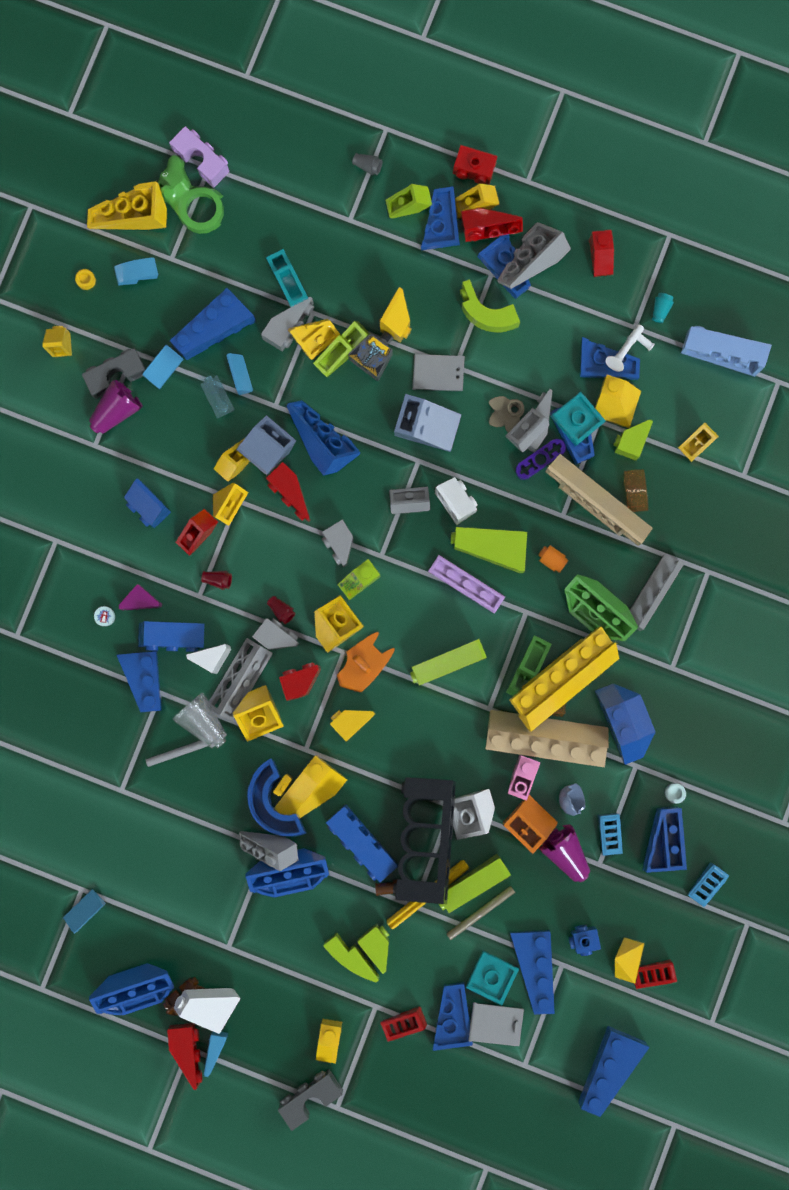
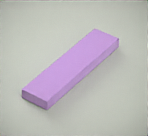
[428,555,505,614]

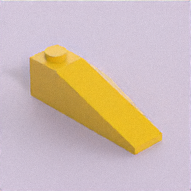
[87,181,167,230]
[274,755,347,818]

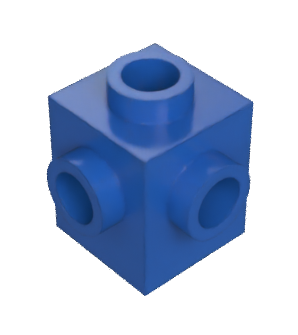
[568,925,601,956]

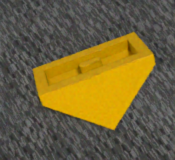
[213,483,249,526]
[615,938,644,983]

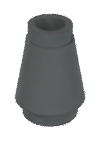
[352,153,382,175]

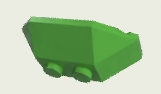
[564,574,638,641]

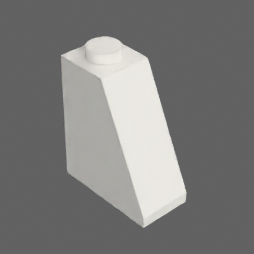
[174,988,240,1034]

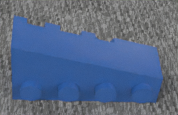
[170,288,256,360]
[326,804,398,882]
[578,1026,649,1117]

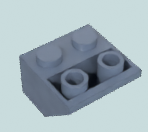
[237,415,296,475]

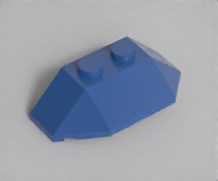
[595,684,655,765]
[245,848,329,897]
[89,963,174,1015]

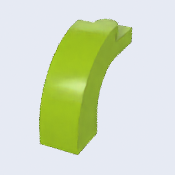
[460,279,520,332]

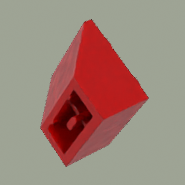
[279,662,321,701]

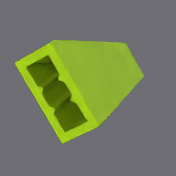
[451,527,527,573]
[410,639,487,686]
[439,854,511,913]

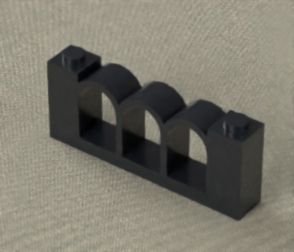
[393,777,456,904]

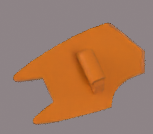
[337,632,395,692]

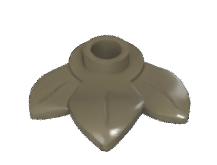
[489,396,524,433]

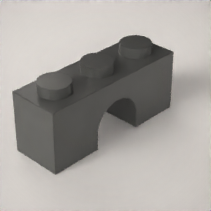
[82,349,146,399]
[278,1069,343,1131]

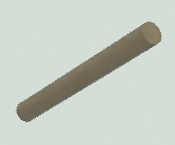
[446,886,515,940]

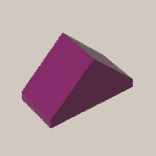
[119,584,162,611]

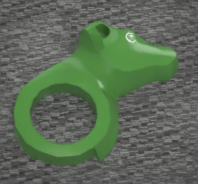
[158,155,224,234]

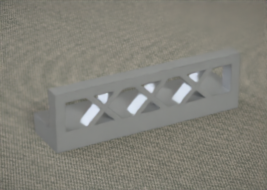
[630,554,685,631]
[207,638,273,721]

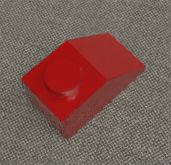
[589,230,614,277]
[175,509,218,556]

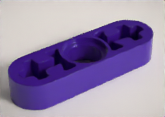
[515,439,566,480]

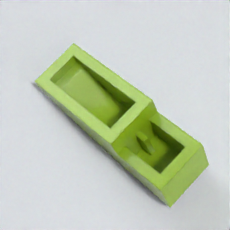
[313,321,370,377]
[323,933,380,982]

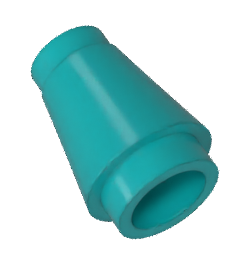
[652,293,674,323]

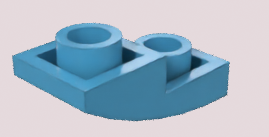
[114,258,158,285]

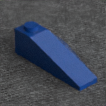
[287,401,361,476]

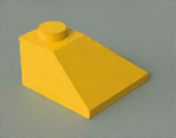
[380,287,412,343]
[595,375,641,428]
[314,595,364,653]
[233,685,284,742]

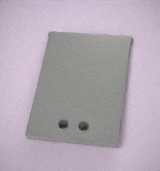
[412,354,465,391]
[468,1002,524,1046]

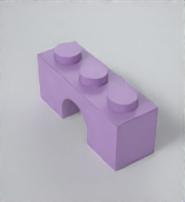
[169,126,229,188]

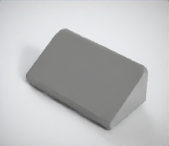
[506,408,549,452]
[389,487,430,514]

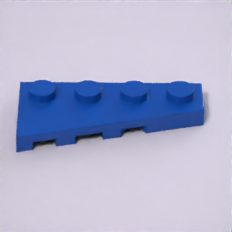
[510,930,555,1015]

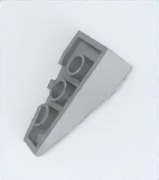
[497,222,571,289]

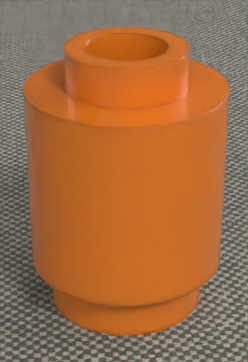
[538,545,568,573]

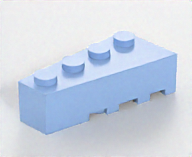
[681,326,772,377]

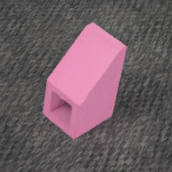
[508,755,540,801]

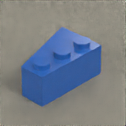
[138,621,204,652]
[642,807,687,873]

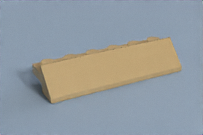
[545,454,653,546]
[485,710,609,767]

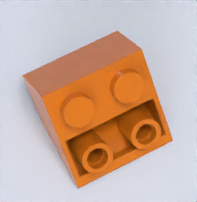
[502,795,558,854]

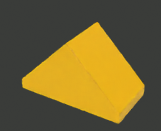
[678,423,719,462]

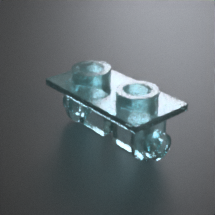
[200,376,235,419]

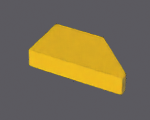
[273,774,293,796]

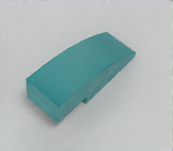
[266,249,308,307]

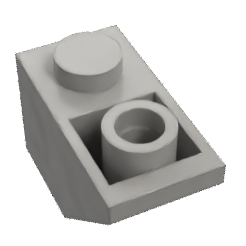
[322,520,353,567]
[252,618,300,650]

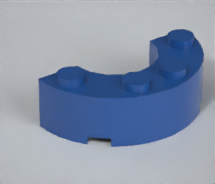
[247,758,307,837]

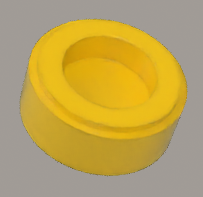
[75,269,96,290]

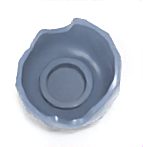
[559,783,585,816]

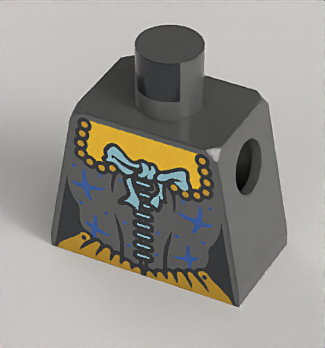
[348,331,394,381]

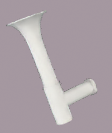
[606,324,655,372]

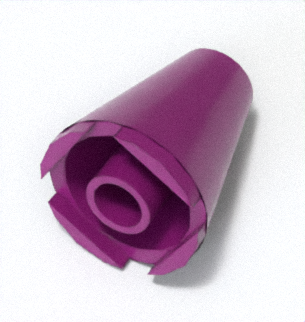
[89,380,143,434]
[539,824,590,882]

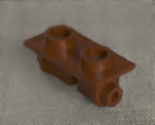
[163,977,205,1016]

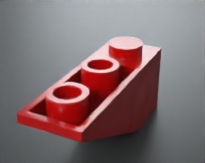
[461,208,523,242]
[266,462,311,522]
[167,1023,202,1090]

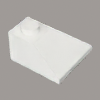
[453,789,495,840]

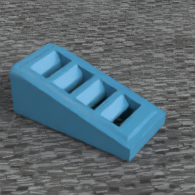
[598,813,623,856]
[687,862,729,907]
[204,1031,228,1077]

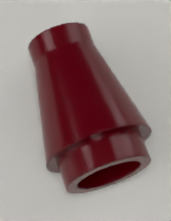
[201,571,232,590]
[267,596,296,624]

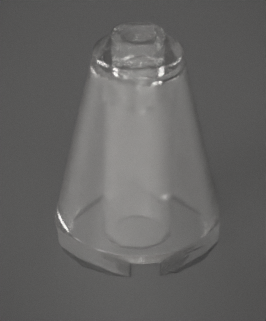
[173,693,227,749]

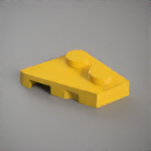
[288,319,340,360]

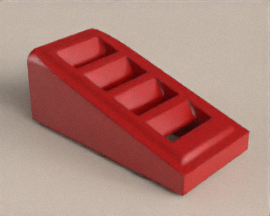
[634,959,677,989]
[380,1007,427,1041]

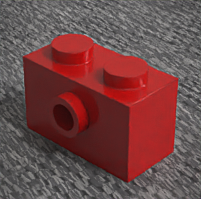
[453,145,498,185]

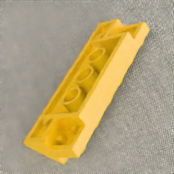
[509,627,619,732]

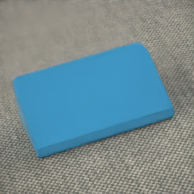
[142,345,184,389]
[226,353,253,395]
[63,889,106,934]

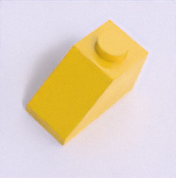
[455,184,499,218]
[42,326,72,357]
[214,438,250,481]
[330,710,375,741]
[316,1019,342,1064]

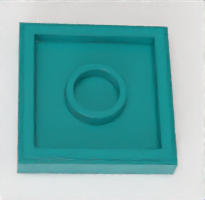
[550,392,606,446]
[465,950,519,1006]

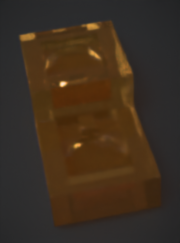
[624,469,648,512]

